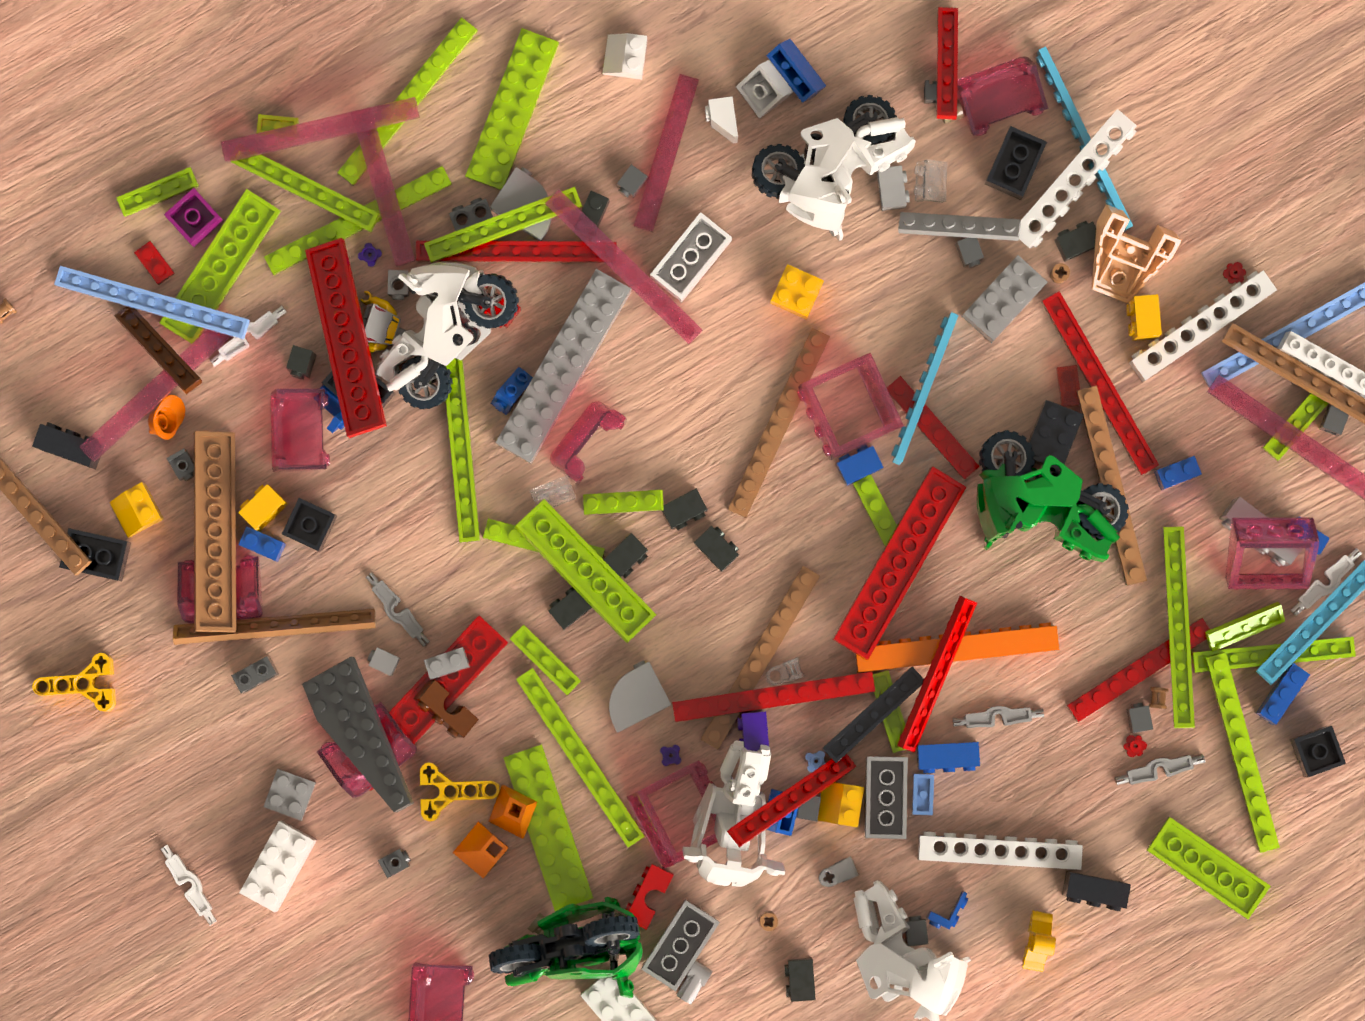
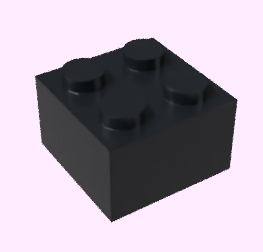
[282,498,338,552]
[1290,725,1346,778]

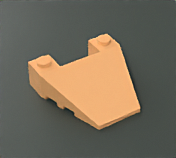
[1092,204,1181,303]

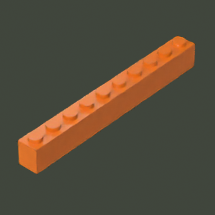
[855,622,1059,673]

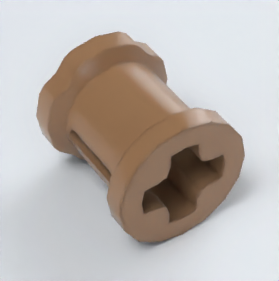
[1050,263,1070,284]
[0,298,17,324]
[1149,687,1169,709]
[760,912,778,931]

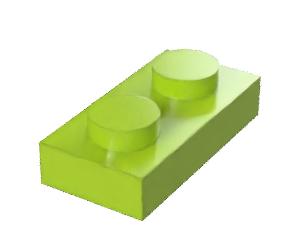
[256,114,299,139]

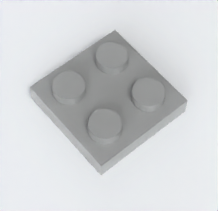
[263,769,316,821]

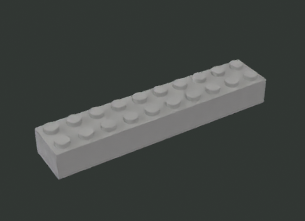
[496,269,632,464]

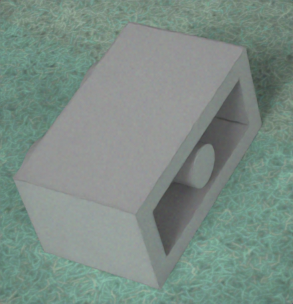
[877,166,910,211]
[424,647,470,680]

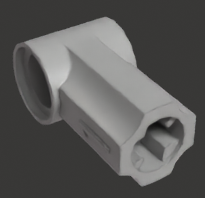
[676,961,713,1004]

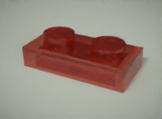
[1056,365,1080,407]

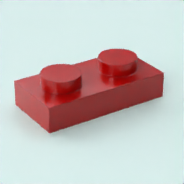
[134,241,175,285]

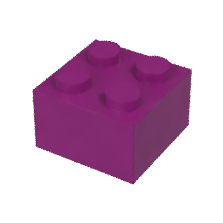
[164,188,223,247]

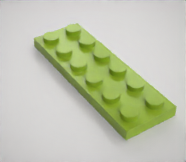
[1146,817,1271,920]

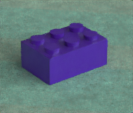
[737,712,769,751]

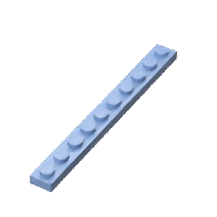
[54,266,250,340]
[1201,282,1365,390]

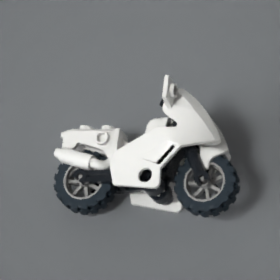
[752,95,915,241]
[375,262,519,409]

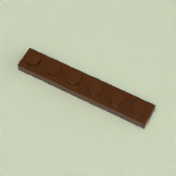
[114,306,202,395]

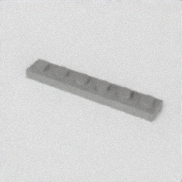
[898,212,1021,241]

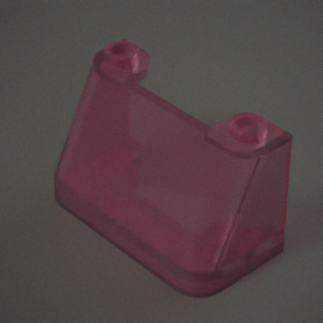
[957,57,1048,136]
[270,389,330,472]
[550,401,627,485]
[177,555,263,623]
[317,702,417,798]
[408,962,474,1021]

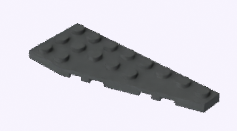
[302,657,414,812]

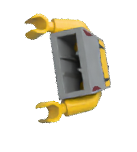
[360,291,407,353]

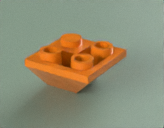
[488,785,537,839]
[453,821,510,879]

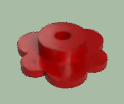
[1223,262,1246,284]
[1123,735,1147,757]

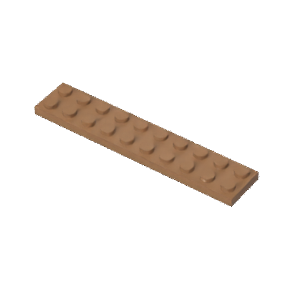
[193,431,236,632]

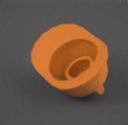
[148,395,185,440]

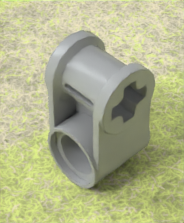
[819,856,859,887]

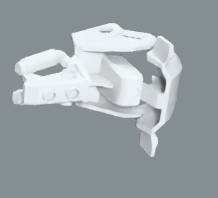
[682,740,785,887]
[853,880,971,1021]

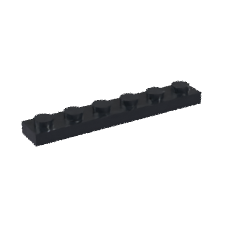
[822,666,924,763]

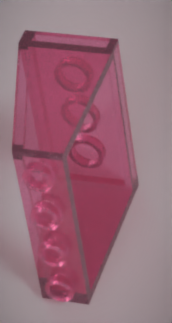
[797,352,904,460]
[1225,518,1319,590]
[627,760,718,869]

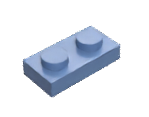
[912,774,934,815]

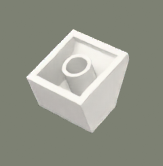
[603,33,647,80]
[736,60,794,118]
[705,97,738,143]

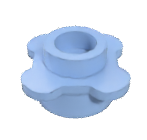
[805,751,825,772]

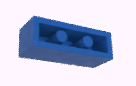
[766,39,826,103]
[1256,663,1310,725]
[917,742,980,774]

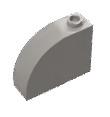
[490,167,552,241]
[609,660,671,733]

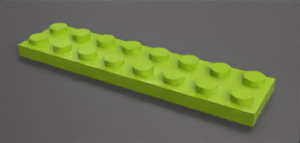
[465,28,559,190]
[159,189,281,345]
[515,499,656,643]
[503,744,593,911]

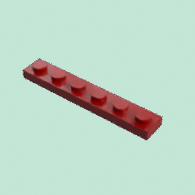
[936,7,958,120]
[885,376,980,480]

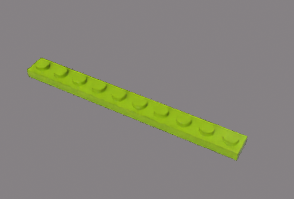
[337,17,478,186]
[264,166,452,275]
[446,358,480,543]
[1163,526,1195,728]
[1205,652,1280,853]
[516,668,645,847]

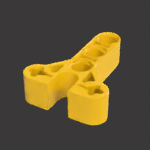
[32,653,116,712]
[420,762,500,822]
[1022,910,1056,972]

